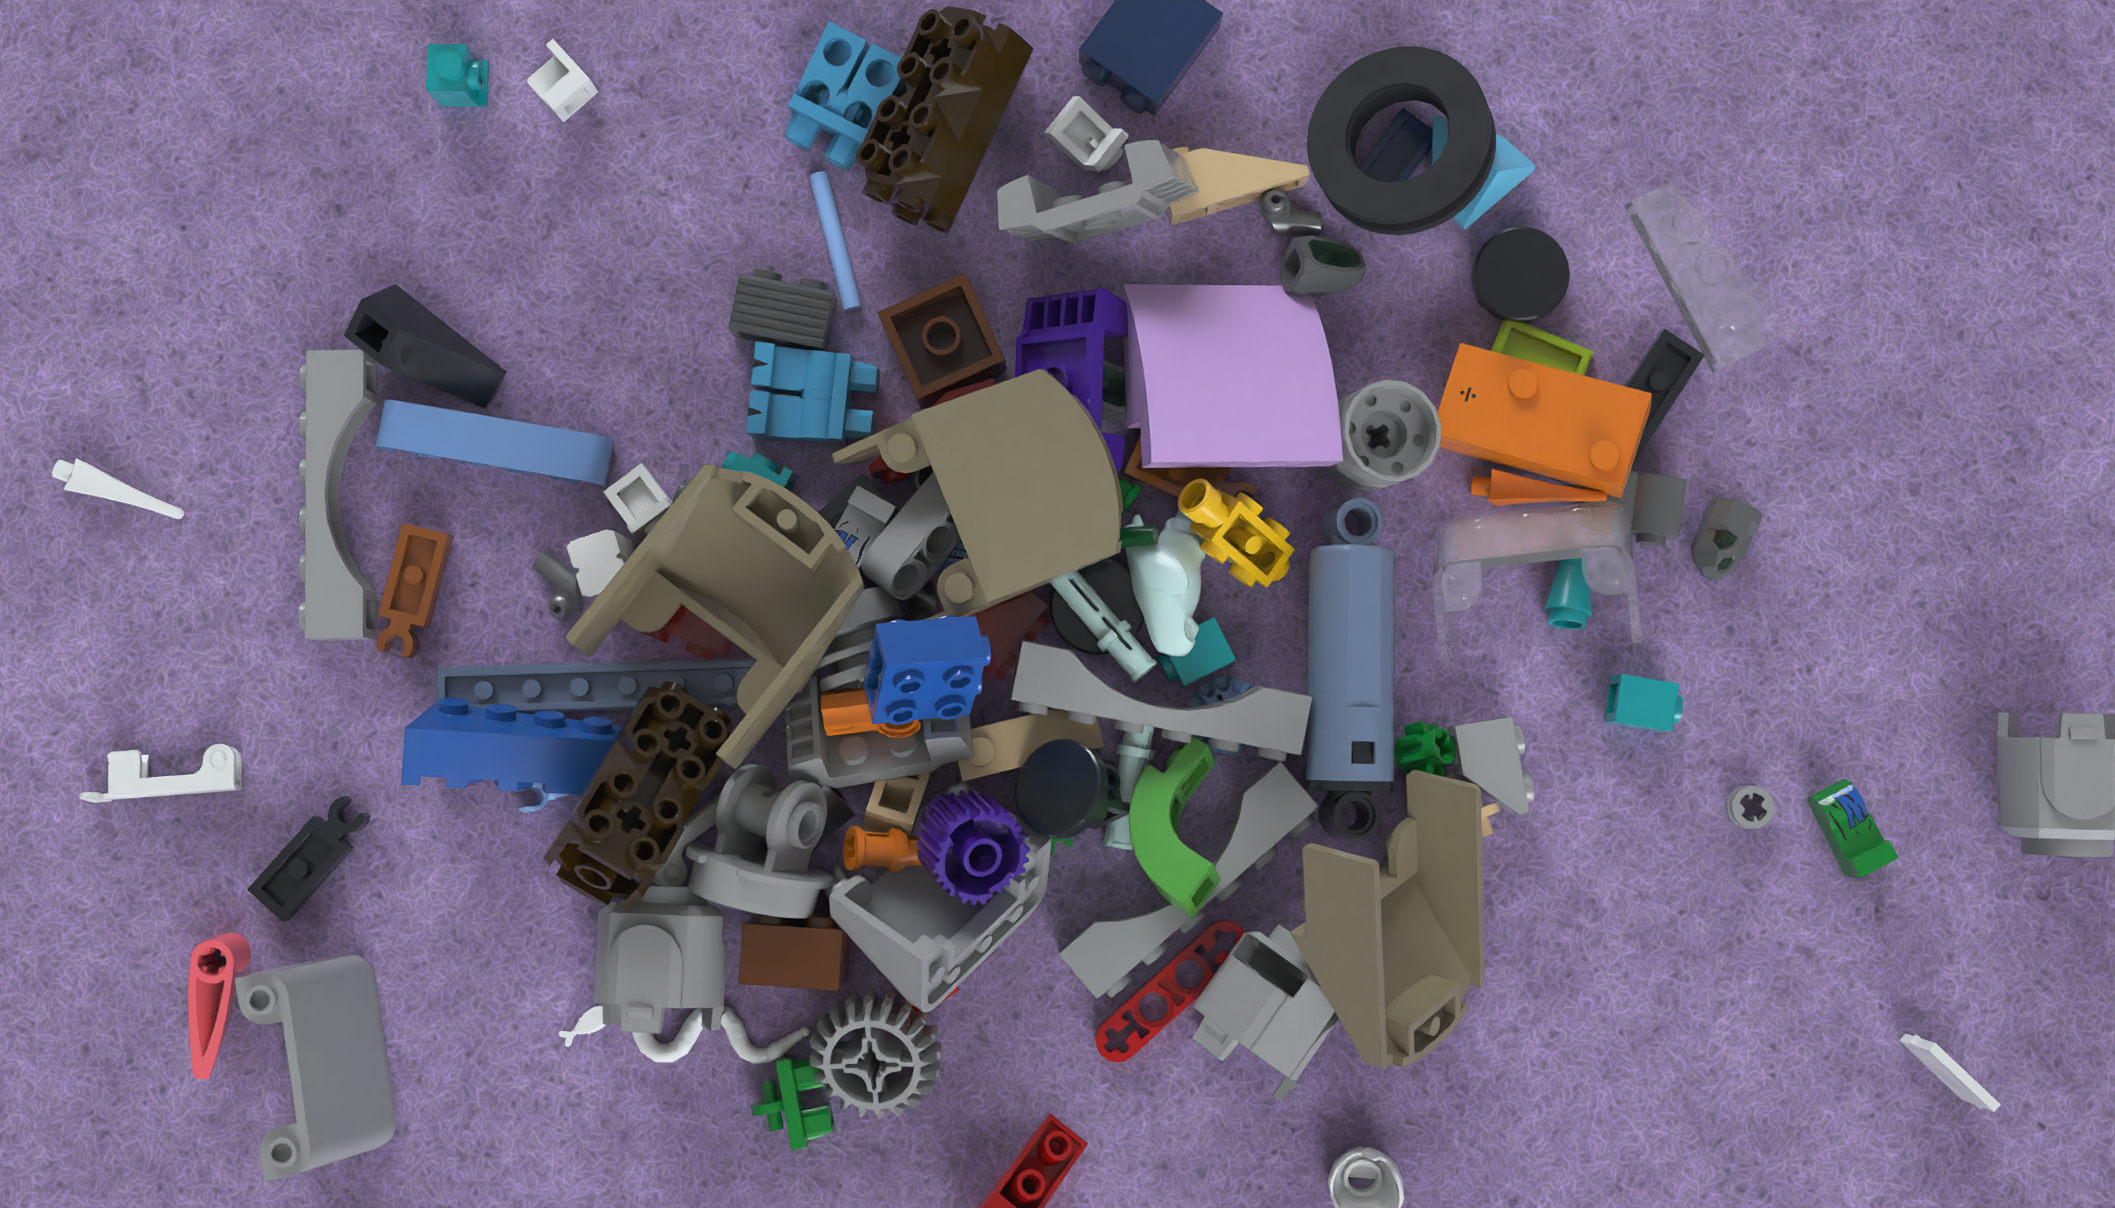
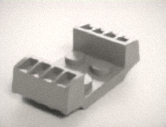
[997,140,1199,244]
[785,676,974,788]

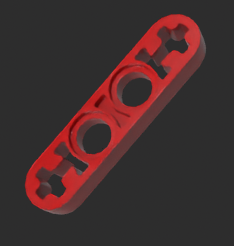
[1095,919,1245,1063]

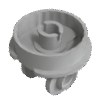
[685,764,833,918]

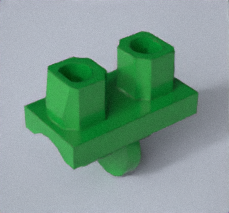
[751,1054,835,1151]

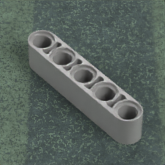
[862,471,962,600]

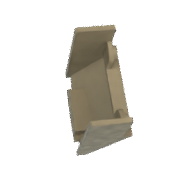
[831,369,1123,620]
[565,464,865,769]
[1290,770,1485,1069]

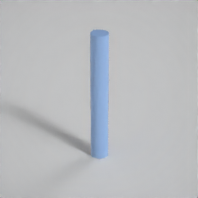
[809,171,862,312]

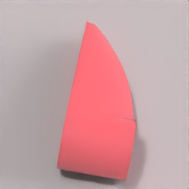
[188,932,251,1079]

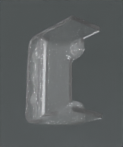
[1432,501,1644,663]

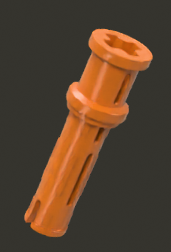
[843,826,923,872]

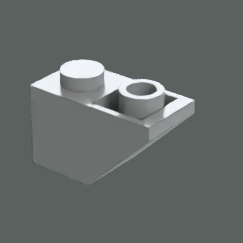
[1447,717,1534,815]

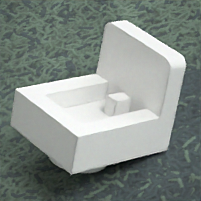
[1044,96,1129,172]
[603,463,673,539]

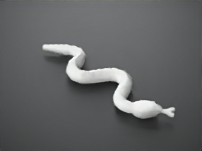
[559,1005,810,1064]

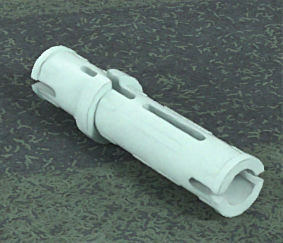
[1049,571,1157,683]
[1102,725,1155,851]

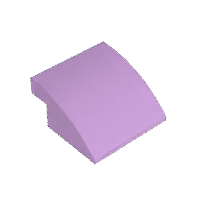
[1121,284,1343,468]

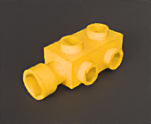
[1178,479,1295,588]

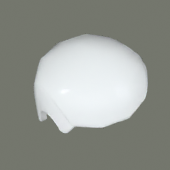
[1328,1146,1404,1208]

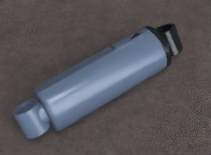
[1305,497,1395,840]

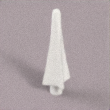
[52,458,184,519]

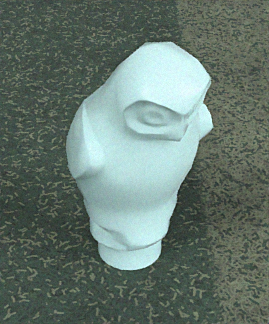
[1124,509,1206,656]

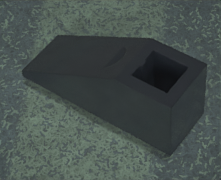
[344,284,507,409]

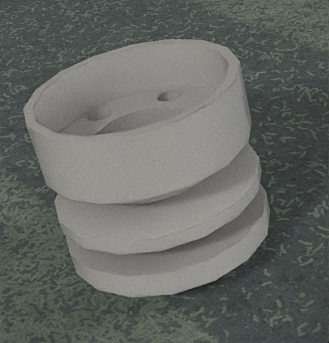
[1324,380,1441,492]
[815,586,905,693]

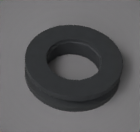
[1307,46,1496,235]

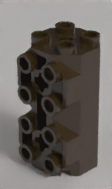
[856,6,1034,234]
[543,681,731,909]

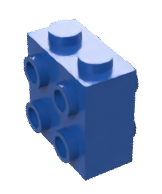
[863,616,991,725]

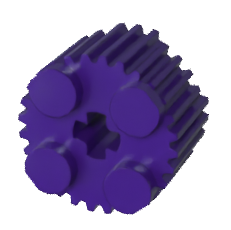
[916,790,1030,905]

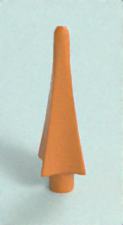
[1471,468,1607,506]

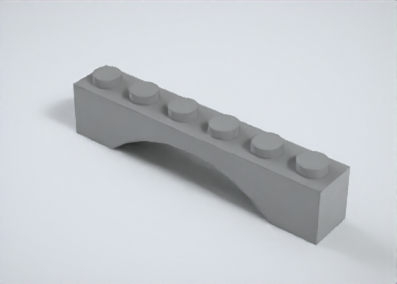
[299,349,377,641]
[1009,639,1312,761]
[1059,762,1319,999]

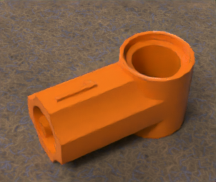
[821,687,921,738]

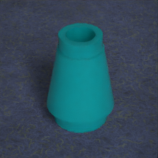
[1544,556,1593,629]

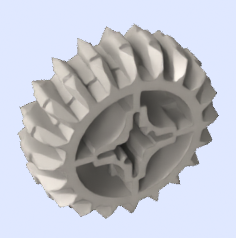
[809,987,942,1120]

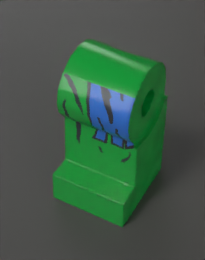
[1808,779,1899,878]

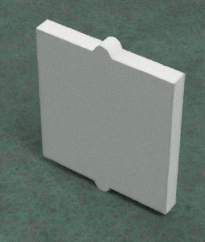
[1899,1034,2001,1112]

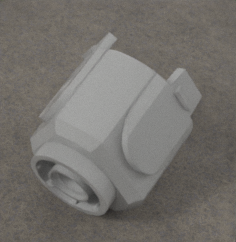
[1996,713,2115,857]
[592,885,728,1034]
[1192,924,1339,1102]

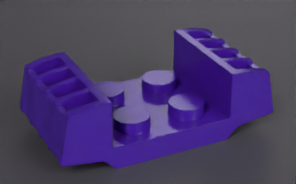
[1015,288,1128,471]

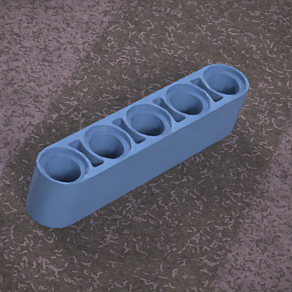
[375,400,614,488]

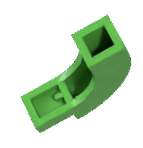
[1129,736,1221,919]

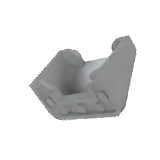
[829,780,1051,1013]
[235,955,396,1181]

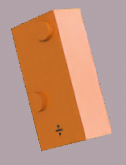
[1437,343,1652,499]

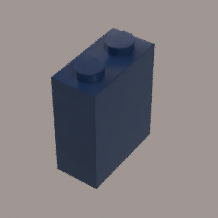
[1079,0,1223,116]

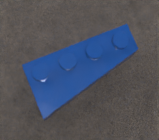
[401,697,622,795]

